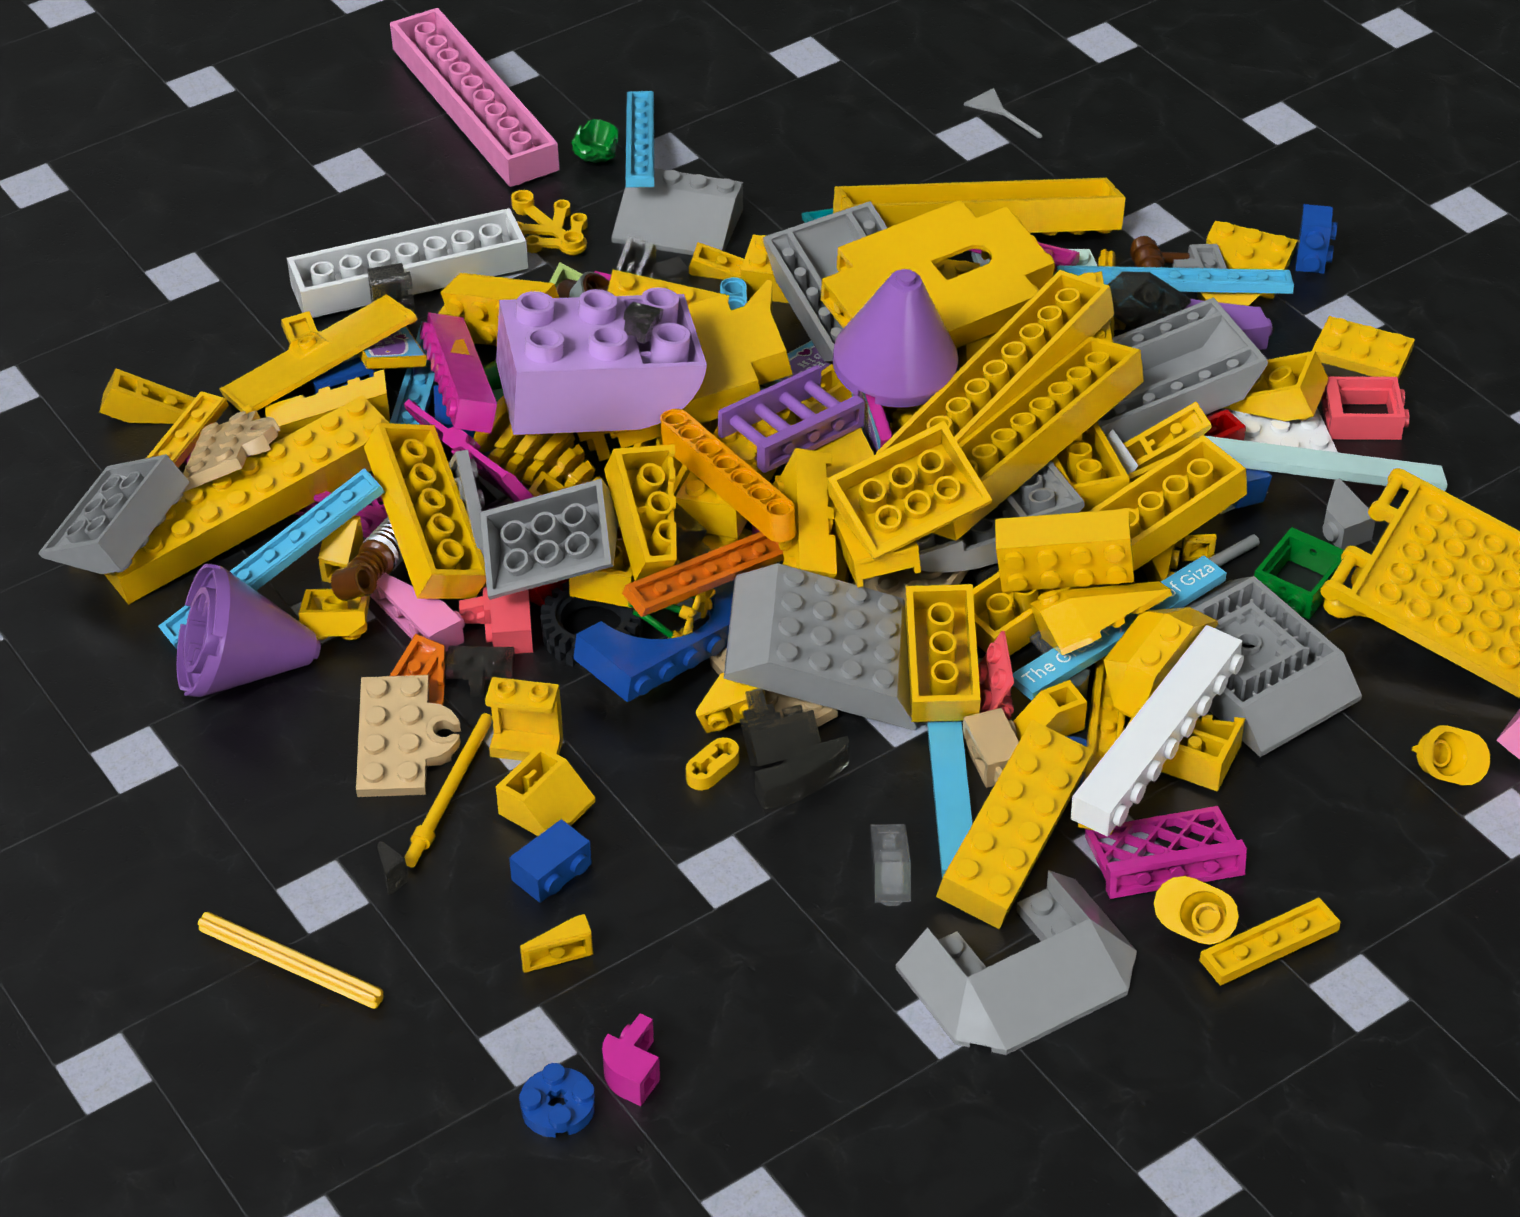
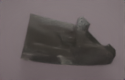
[623,302,664,343]

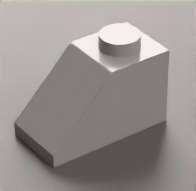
[1322,478,1375,550]

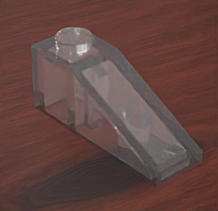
[870,824,911,906]

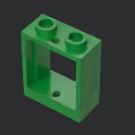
[1254,527,1344,620]

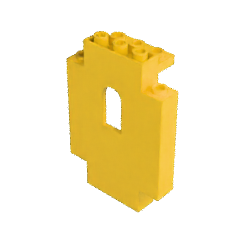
[821,200,1055,349]
[577,294,793,461]

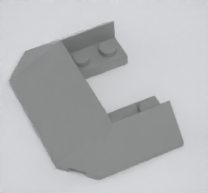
[896,870,1137,1055]

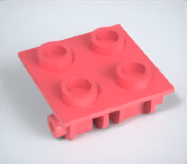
[978,631,1014,719]

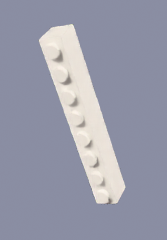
[1071,625,1244,837]

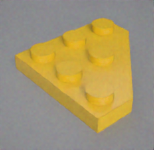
[1206,220,1298,299]

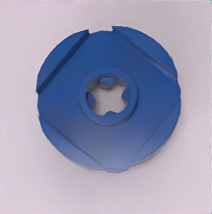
[519,1063,595,1137]

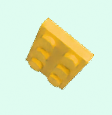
[1312,316,1415,380]

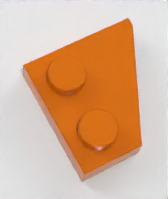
[390,634,446,706]

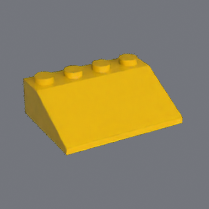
[828,421,992,561]

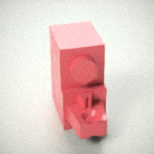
[459,587,533,656]

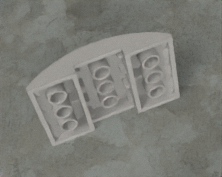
[911,461,1085,572]

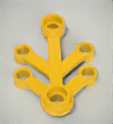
[511,190,588,256]

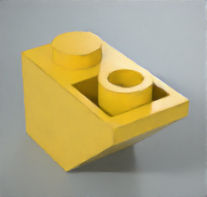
[318,515,364,583]
[696,673,770,733]
[1013,680,1087,741]

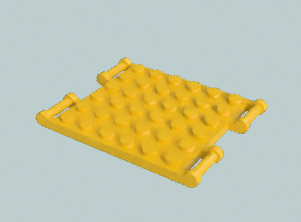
[1320,468,1520,698]

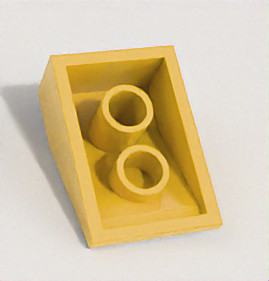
[1224,351,1329,421]

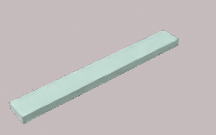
[1205,436,1448,491]

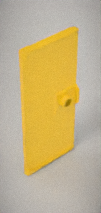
[219,294,418,414]

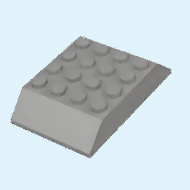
[763,201,887,361]
[1097,297,1268,442]
[723,563,917,731]

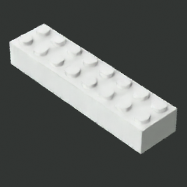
[287,208,528,318]

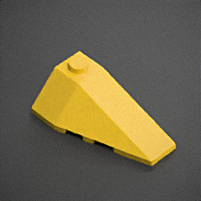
[1030,581,1172,655]

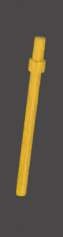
[403,713,493,867]

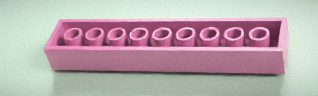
[390,7,559,187]

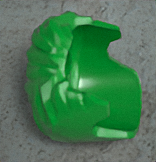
[571,119,618,163]

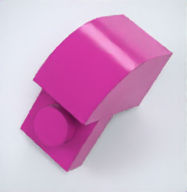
[602,1013,660,1106]

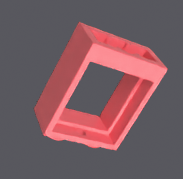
[1321,376,1409,440]

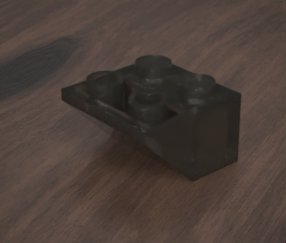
[1108,271,1191,329]

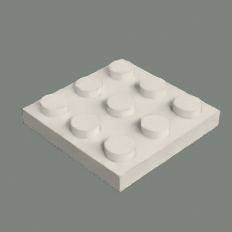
[1222,408,1338,452]

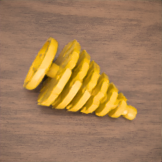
[473,396,601,489]

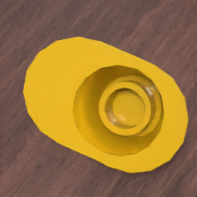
[1412,725,1490,785]
[1154,876,1239,945]

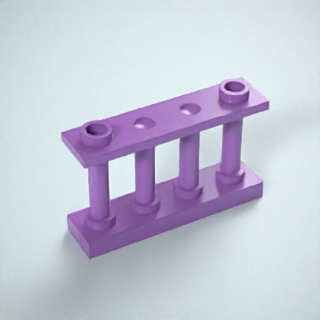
[718,365,865,473]

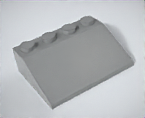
[612,168,743,255]
[38,454,190,574]
[480,478,618,600]

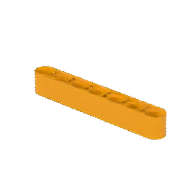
[660,409,796,542]

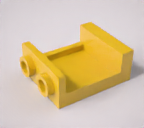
[485,677,563,761]

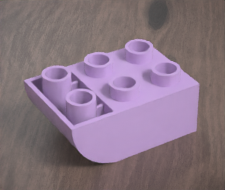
[496,287,707,435]

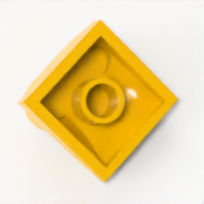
[299,589,371,640]

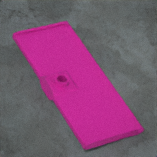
[404,399,534,502]

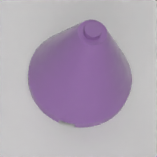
[833,269,958,407]
[176,564,321,697]

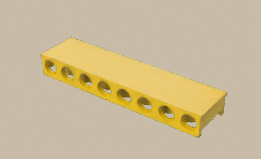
[814,427,921,588]

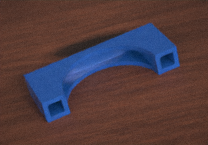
[573,580,734,702]

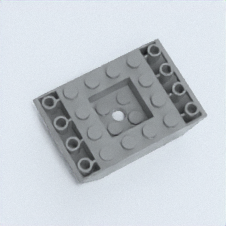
[1183,576,1362,757]

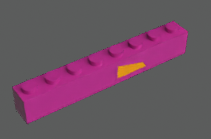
[420,312,497,433]

